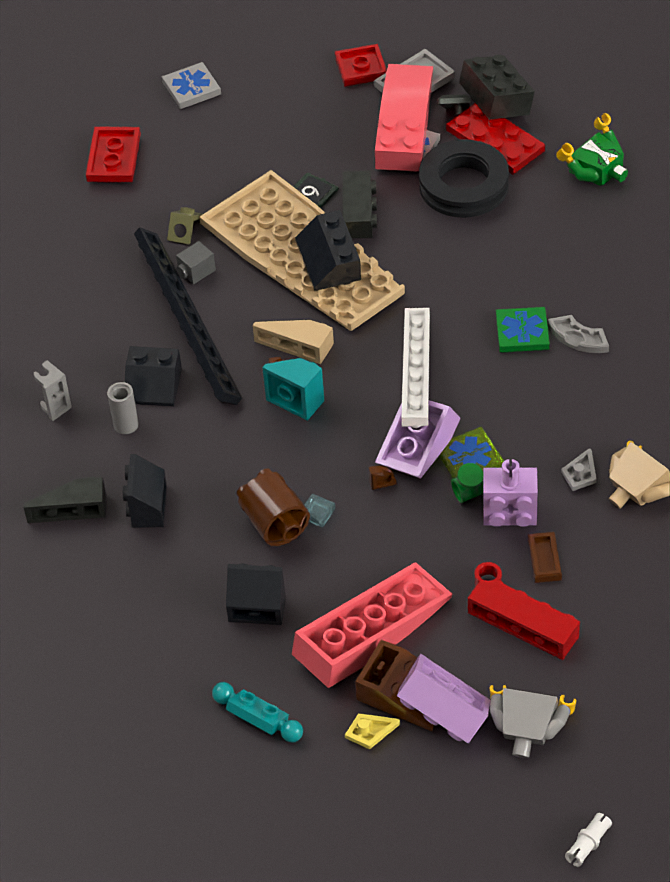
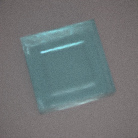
[305,494,336,527]

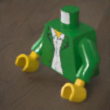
[556,113,628,186]

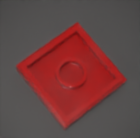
[334,44,387,87]

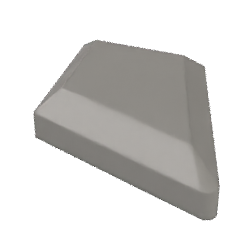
[561,449,596,491]

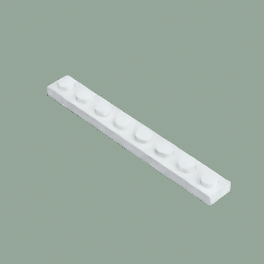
[401,308,430,428]

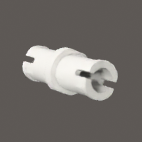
[565,813,612,867]

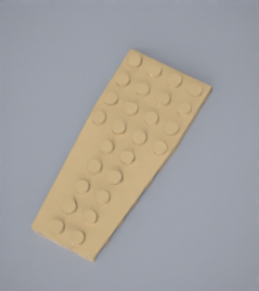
[200,170,405,331]

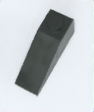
[24,477,106,523]

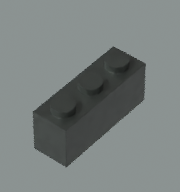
[343,170,377,239]

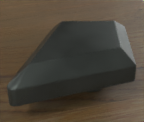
[437,95,471,116]

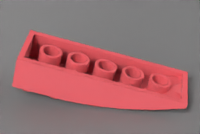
[375,64,433,171]
[292,562,452,688]

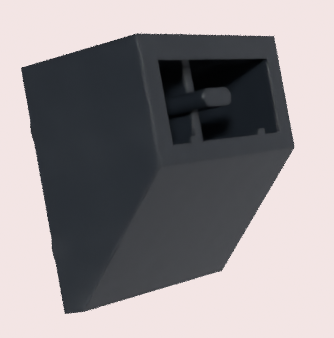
[122,454,167,528]
[226,563,286,625]

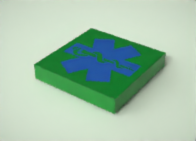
[496,307,550,352]

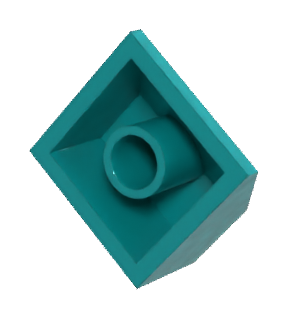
[262,358,325,421]

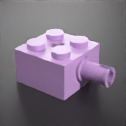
[483,459,538,526]

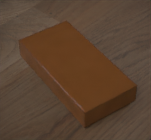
[528,532,562,583]

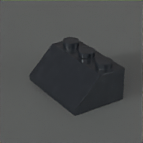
[295,210,361,291]

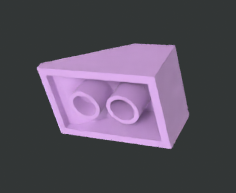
[375,400,460,479]

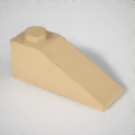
[253,320,334,364]

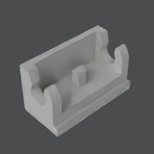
[34,360,72,421]

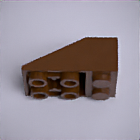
[355,639,435,731]

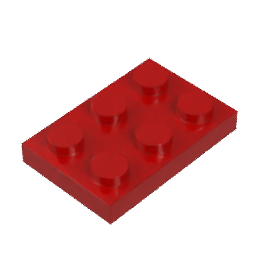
[86,127,141,182]

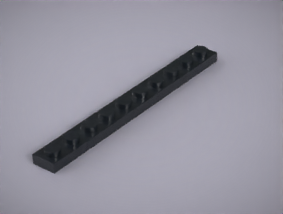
[134,227,242,405]

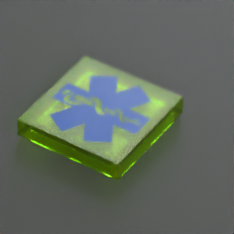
[439,427,504,478]

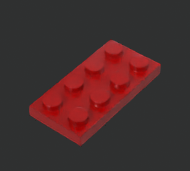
[446,103,545,175]

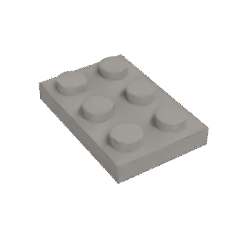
[374,49,455,93]

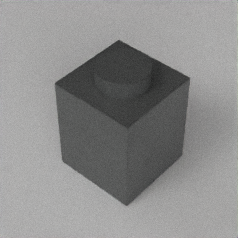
[176,241,216,285]

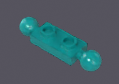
[212,682,303,743]

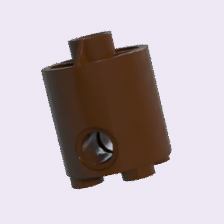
[236,468,310,546]

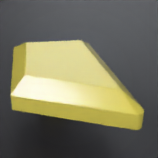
[345,713,400,749]

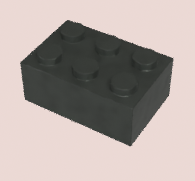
[459,55,535,120]

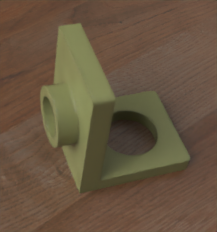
[167,207,203,244]

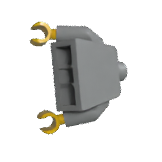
[489,685,576,758]

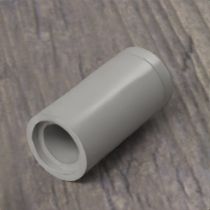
[107,382,139,434]

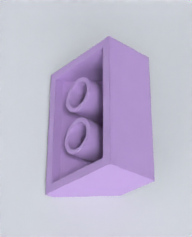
[397,654,490,743]

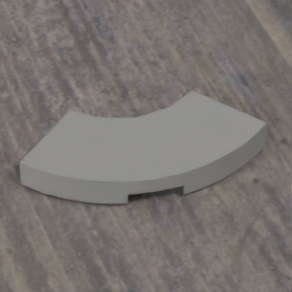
[548,315,609,353]

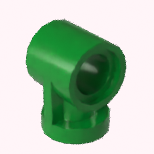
[451,463,483,503]

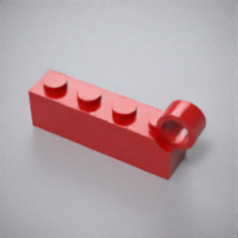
[468,562,580,660]

